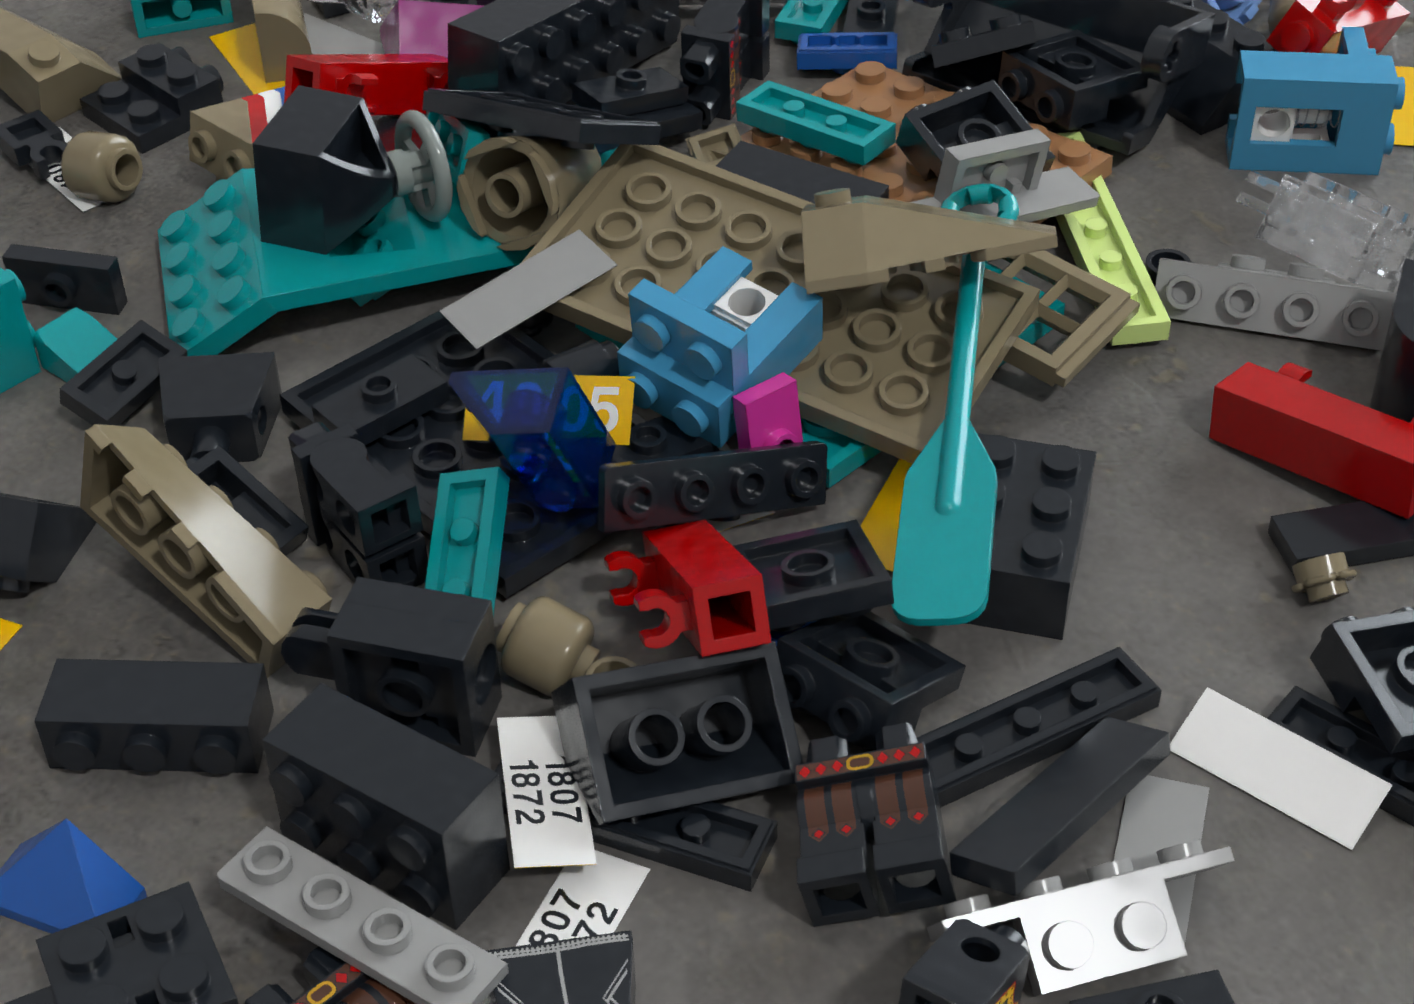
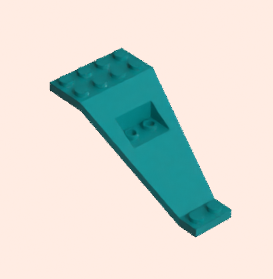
[157,147,618,356]

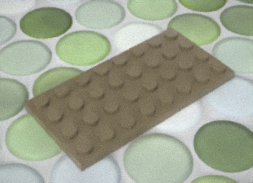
[521,144,1040,464]

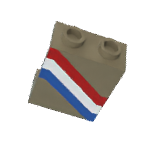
[188,86,285,180]

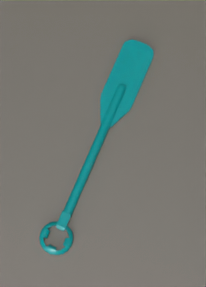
[891,183,1020,626]

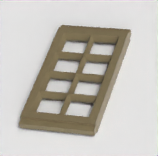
[924,196,1140,388]

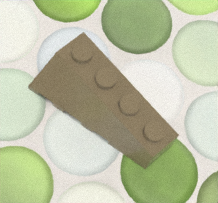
[80,424,332,678]

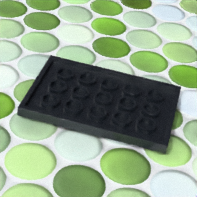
[279,309,646,599]

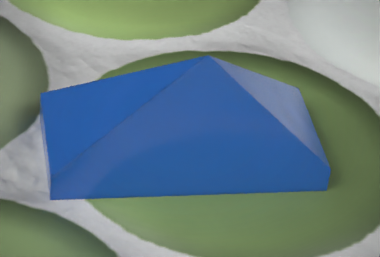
[0,818,147,934]

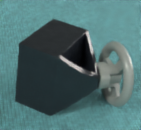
[252,85,453,255]

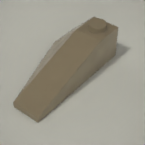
[0,7,122,122]
[801,188,1058,294]

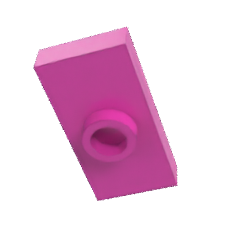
[732,372,803,449]

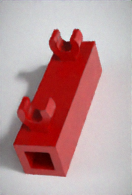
[1266,0,1411,54]
[284,54,448,116]
[1209,362,1414,519]
[604,520,772,657]

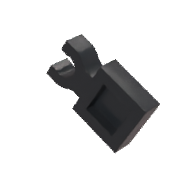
[0,109,68,180]

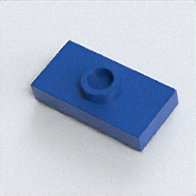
[797,32,897,74]

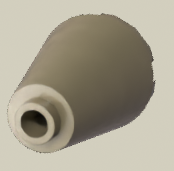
[457,135,602,251]

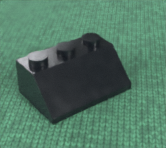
[1167,0,1277,135]
[0,493,97,593]
[551,641,803,825]

